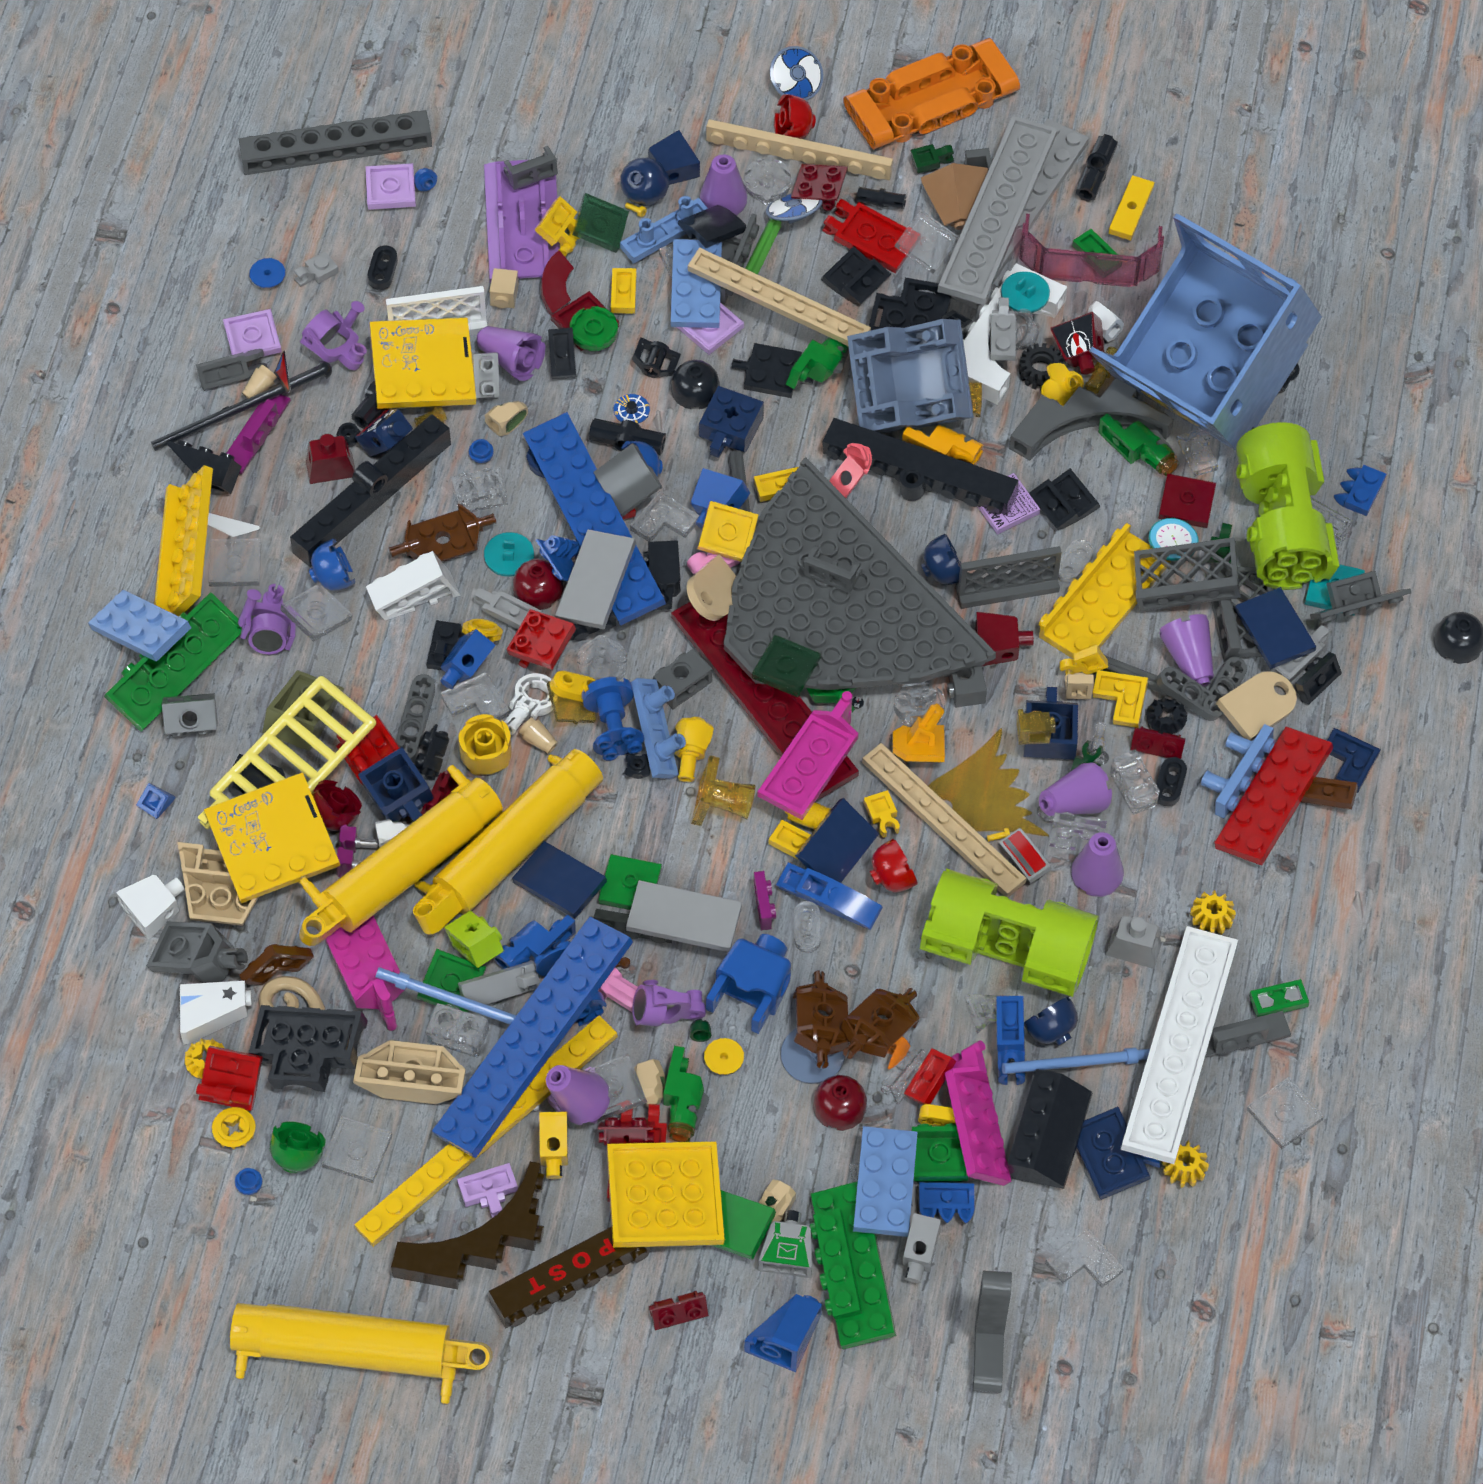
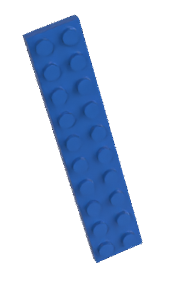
[523,412,666,626]
[432,916,633,1158]

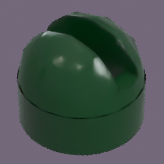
[690,1019,712,1042]

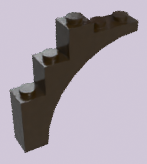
[391,1161,545,1290]

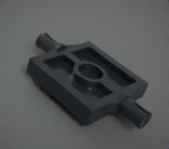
[731,343,814,398]

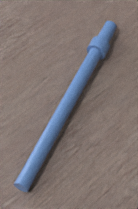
[375,967,517,1024]
[1002,1047,1150,1074]

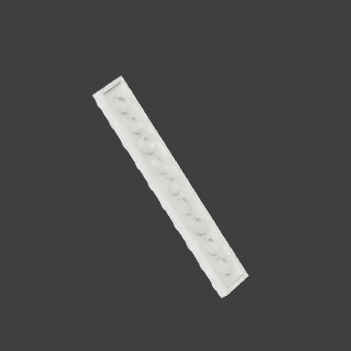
[1121,926,1238,1164]

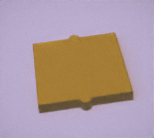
[547,681,596,725]

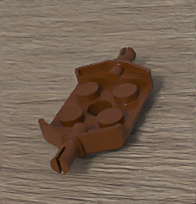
[389,504,497,561]
[792,970,849,1069]
[841,988,920,1059]

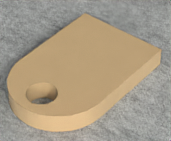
[687,554,736,621]
[1216,671,1297,741]

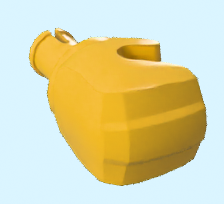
[674,717,714,782]

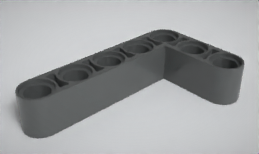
[973,1270,1012,1393]

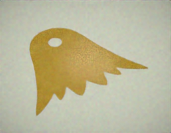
[928,728,1049,837]

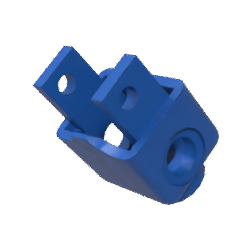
[706,934,791,1034]

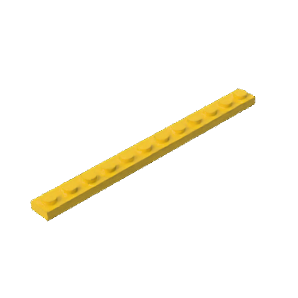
[354,1015,618,1247]

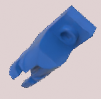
[494,914,576,969]
[996,996,1025,1085]

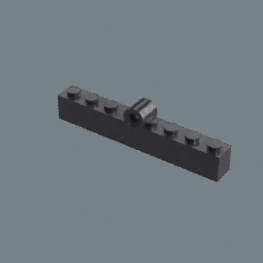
[290,414,451,567]
[822,418,1019,516]

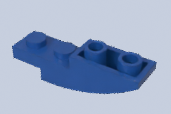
[776,862,883,930]

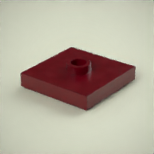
[1158,473,1216,528]

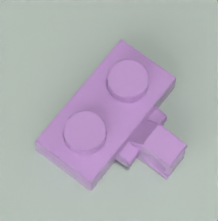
[457,1163,518,1218]

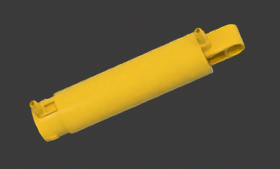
[413,749,603,934]
[299,765,503,946]
[230,1303,493,1404]

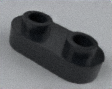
[367,245,398,290]
[1154,757,1187,806]

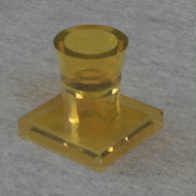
[691,755,756,826]

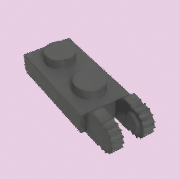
[196,349,268,390]

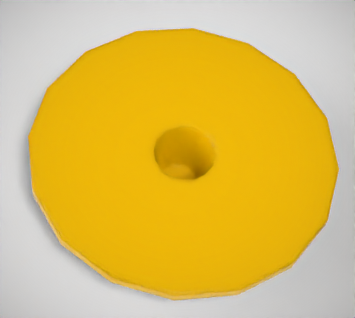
[704,1038,744,1075]

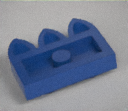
[1334,465,1386,516]
[919,1182,975,1224]

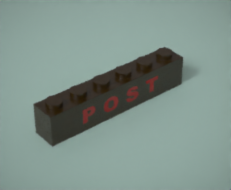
[488,1226,651,1329]

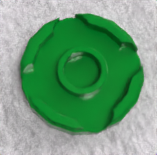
[570,306,618,351]

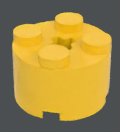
[459,714,512,775]

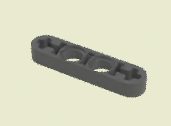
[396,674,435,763]

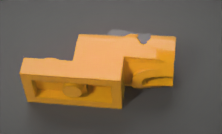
[902,425,984,465]

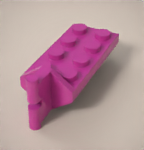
[757,691,858,820]
[325,916,407,1031]
[945,1040,1012,1186]

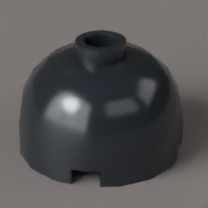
[671,360,720,409]
[1433,612,1483,664]

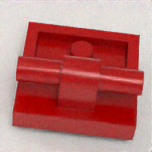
[506,609,576,670]
[336,715,400,785]
[196,1046,263,1111]

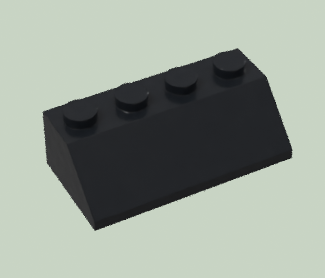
[1007,1069,1093,1189]

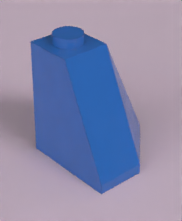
[744,1294,822,1372]

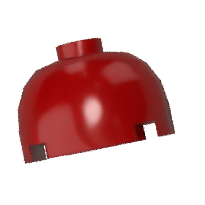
[774,94,816,139]
[869,839,918,892]

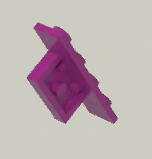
[226,394,291,474]

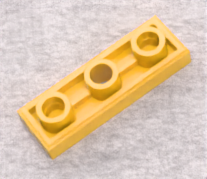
[1108,175,1155,241]

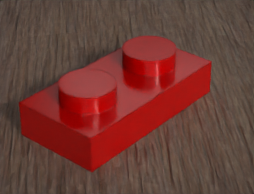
[904,1048,956,1105]

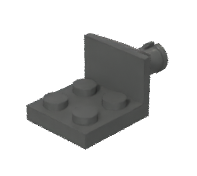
[146,921,248,983]

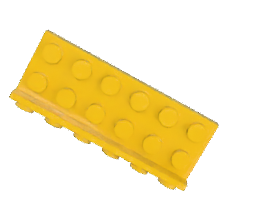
[154,465,213,616]
[1038,523,1171,659]

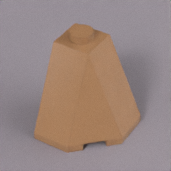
[921,163,988,230]

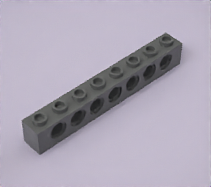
[238,110,432,175]

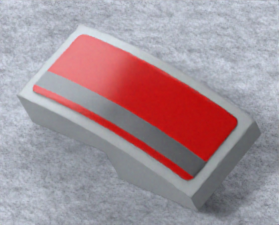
[999,828,1052,884]

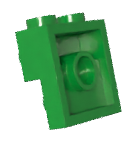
[911,1123,968,1181]

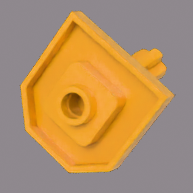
[892,703,945,762]

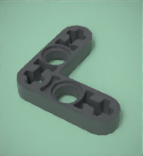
[1156,657,1247,721]

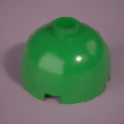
[269,1122,326,1173]

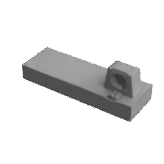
[458,961,540,1010]

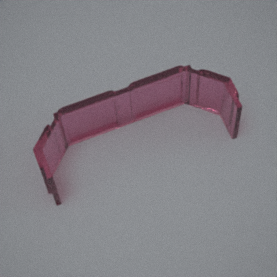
[1019,213,1164,287]

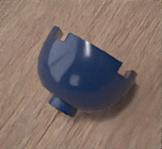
[620,158,669,206]
[921,534,961,585]
[1024,996,1078,1046]

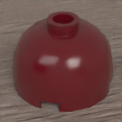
[513,559,563,610]
[312,780,362,831]
[813,1075,867,1131]

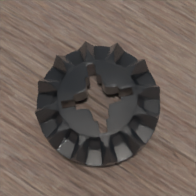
[1146,696,1187,734]

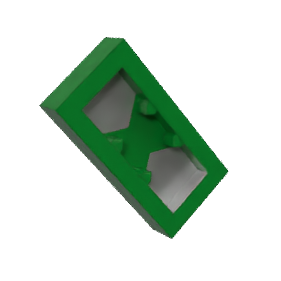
[1249,979,1309,1017]

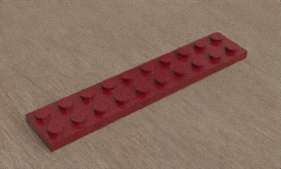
[671,599,859,801]

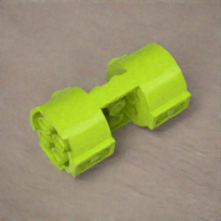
[1236,422,1340,590]
[920,869,1099,997]

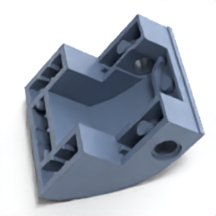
[847,319,974,433]

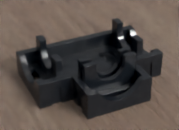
[869,277,952,331]
[249,1005,368,1092]

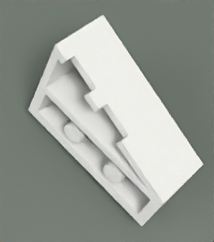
[366,551,460,620]

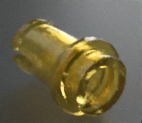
[414,406,447,426]

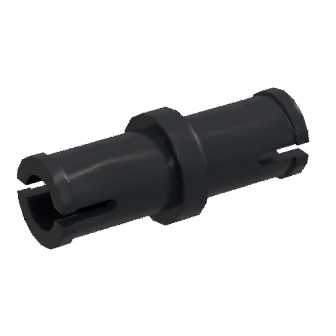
[857,187,907,209]

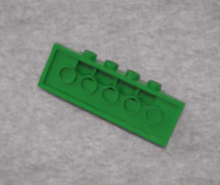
[104,592,242,732]
[810,1181,897,1350]

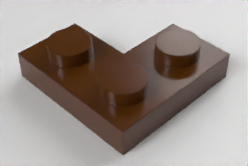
[240,944,314,985]

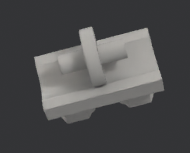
[473,352,499,398]

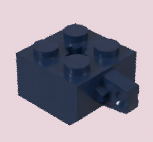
[699,386,764,458]
[1023,687,1078,760]
[358,747,434,822]

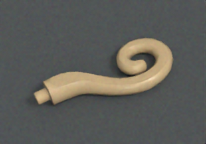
[259,976,349,1050]

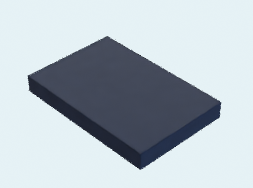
[1235,587,1316,670]
[795,798,880,883]
[512,841,607,919]
[1077,1106,1151,1200]

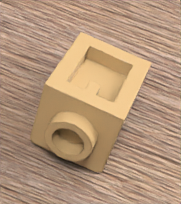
[1065,673,1094,699]

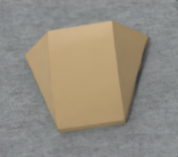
[177,842,259,926]

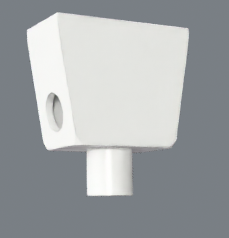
[116,875,185,939]

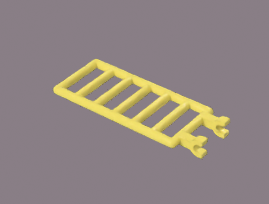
[197,676,376,830]

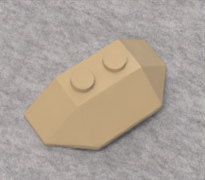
[353,1040,466,1104]

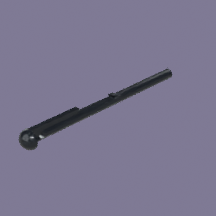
[151,361,332,451]

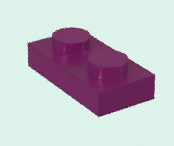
[754,871,776,931]

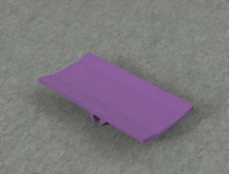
[484,160,560,283]

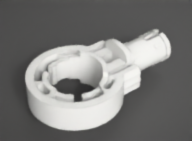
[504,673,558,735]

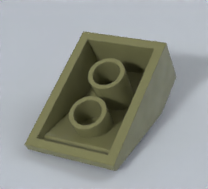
[262,670,344,751]

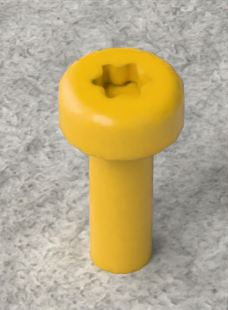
[625,202,647,217]
[987,828,1010,842]

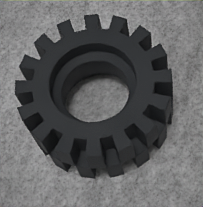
[1019,343,1064,390]

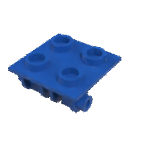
[535,535,580,581]

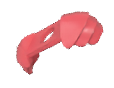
[829,443,872,498]

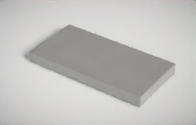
[555,530,636,629]
[626,880,742,952]

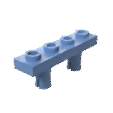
[620,196,708,264]
[631,678,686,779]
[1201,724,1276,819]

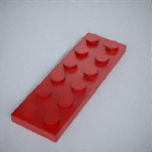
[1214,727,1333,866]

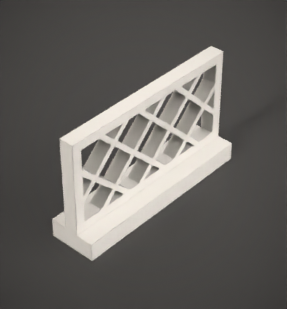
[386,286,487,336]

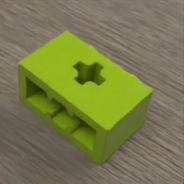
[444,910,504,968]

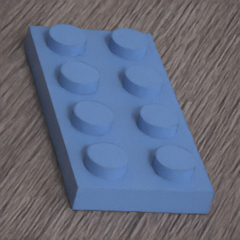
[671,239,722,328]
[88,590,191,662]
[853,1126,917,1237]

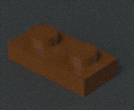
[1301,777,1358,810]

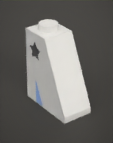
[180,981,252,1045]

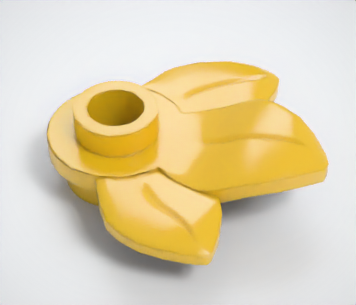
[1041,363,1084,406]

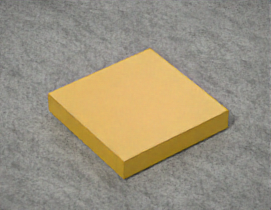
[697,501,758,562]

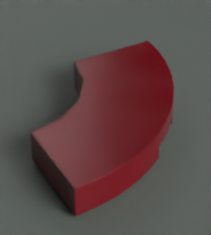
[540,250,574,315]

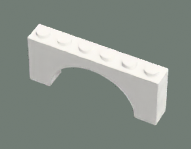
[963,263,1067,405]

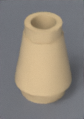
[242,365,277,398]
[519,717,558,754]

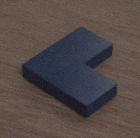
[1327,728,1381,793]

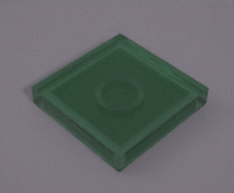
[572,193,629,253]
[752,635,821,697]

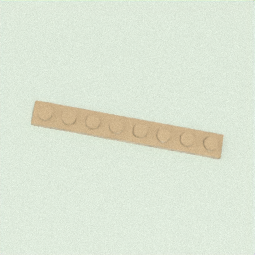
[706,119,893,181]
[688,247,871,346]
[862,743,1026,897]

